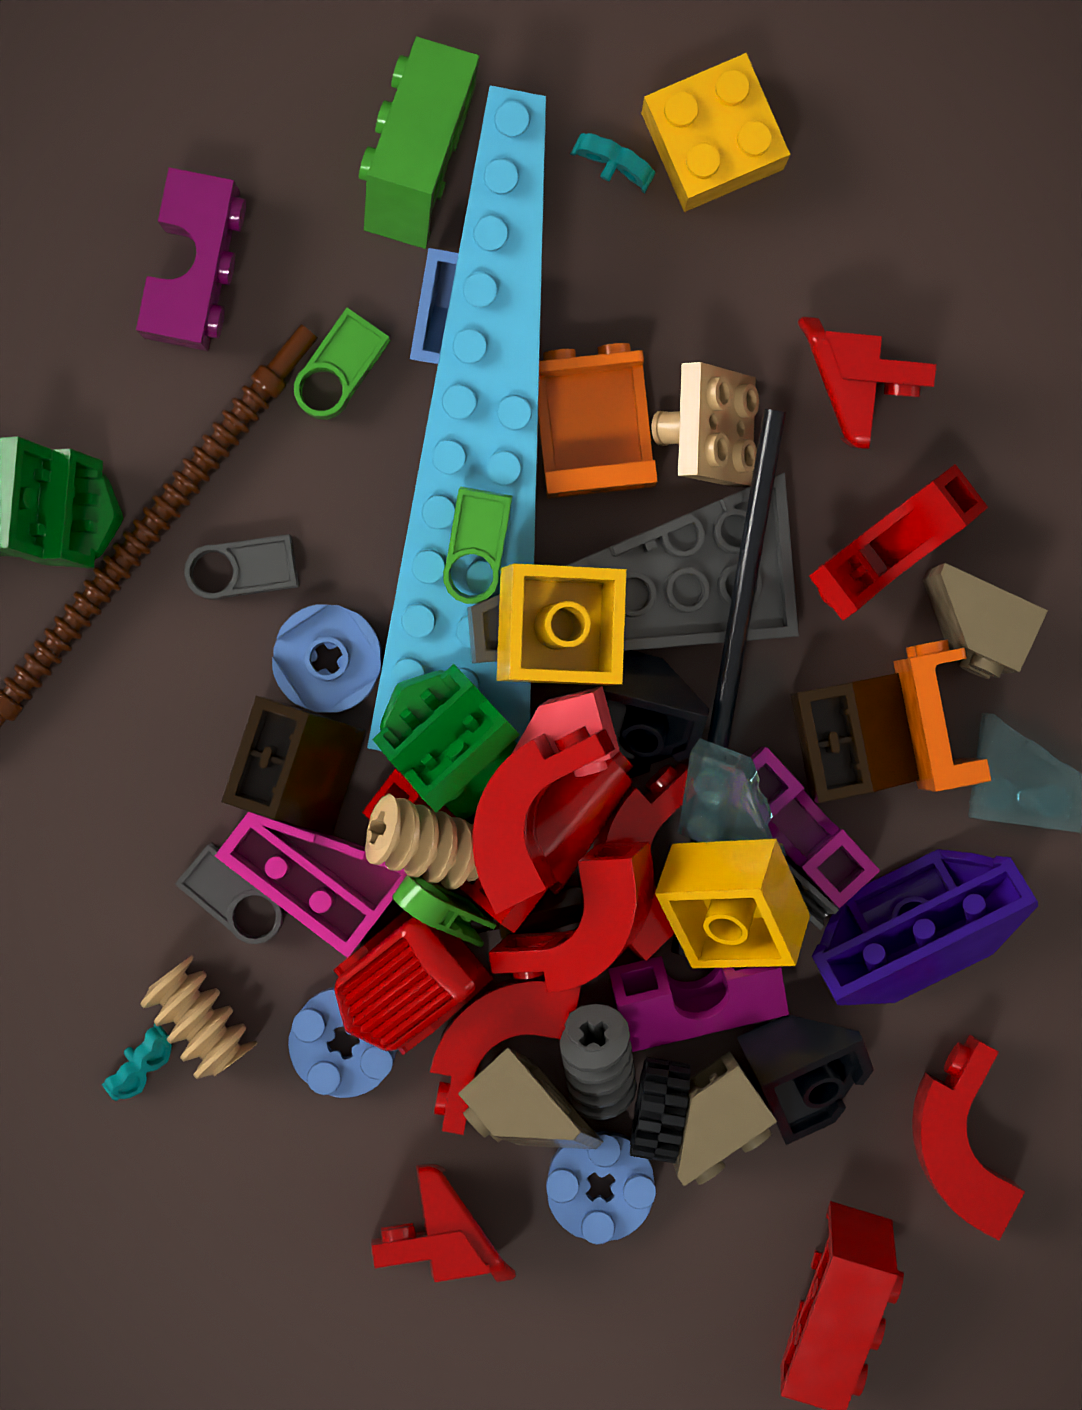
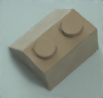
[923,563,1048,679]
[458,1048,604,1149]

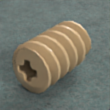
[365,793,479,890]
[140,955,258,1079]

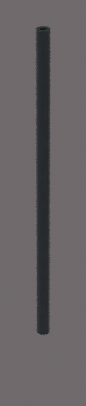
[671,409,786,956]

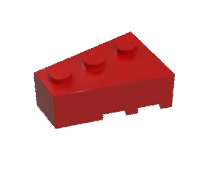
[780,1201,904,1410]

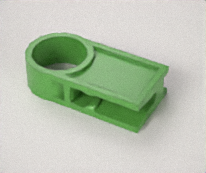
[294,307,391,420]
[443,486,513,604]
[392,875,497,947]

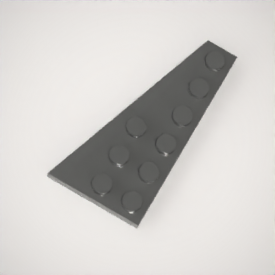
[467,472,799,664]

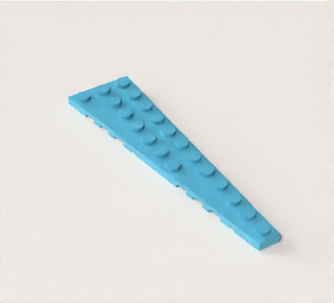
[367,85,546,751]

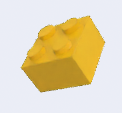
[641,53,790,212]
[497,563,627,686]
[655,839,810,968]

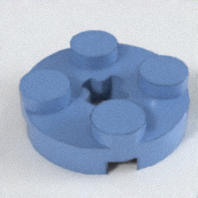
[272,604,382,713]
[288,987,398,1098]
[546,1130,656,1244]

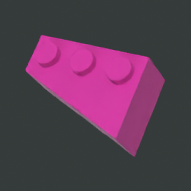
[215,812,407,958]

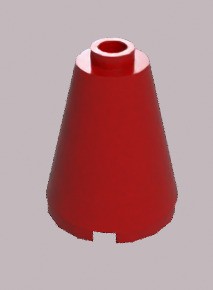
[535,751,633,895]

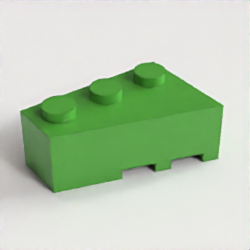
[359,36,480,249]

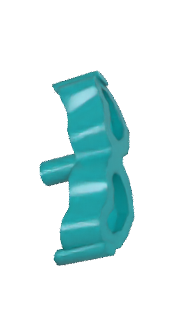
[570,133,656,194]
[101,1023,172,1101]

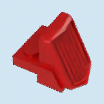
[798,316,937,449]
[333,910,493,1055]
[371,1164,516,1282]

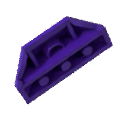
[812,849,1038,1005]

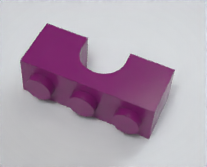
[136,167,246,351]
[722,746,881,909]
[608,956,789,1052]

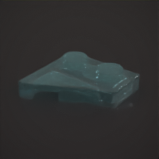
[968,713,1082,833]
[678,739,786,857]

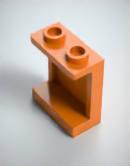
[538,343,658,499]
[893,639,991,792]

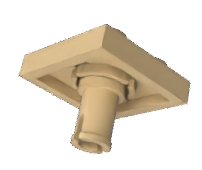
[651,362,759,487]

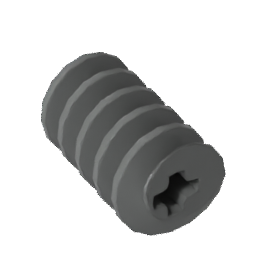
[559,1004,637,1120]

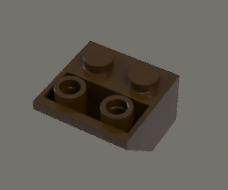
[790,673,919,803]
[221,696,367,835]

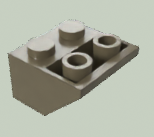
[673,1051,777,1186]

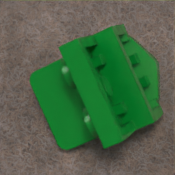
[0,436,123,569]
[372,664,520,819]

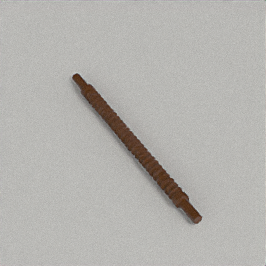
[0,324,318,728]

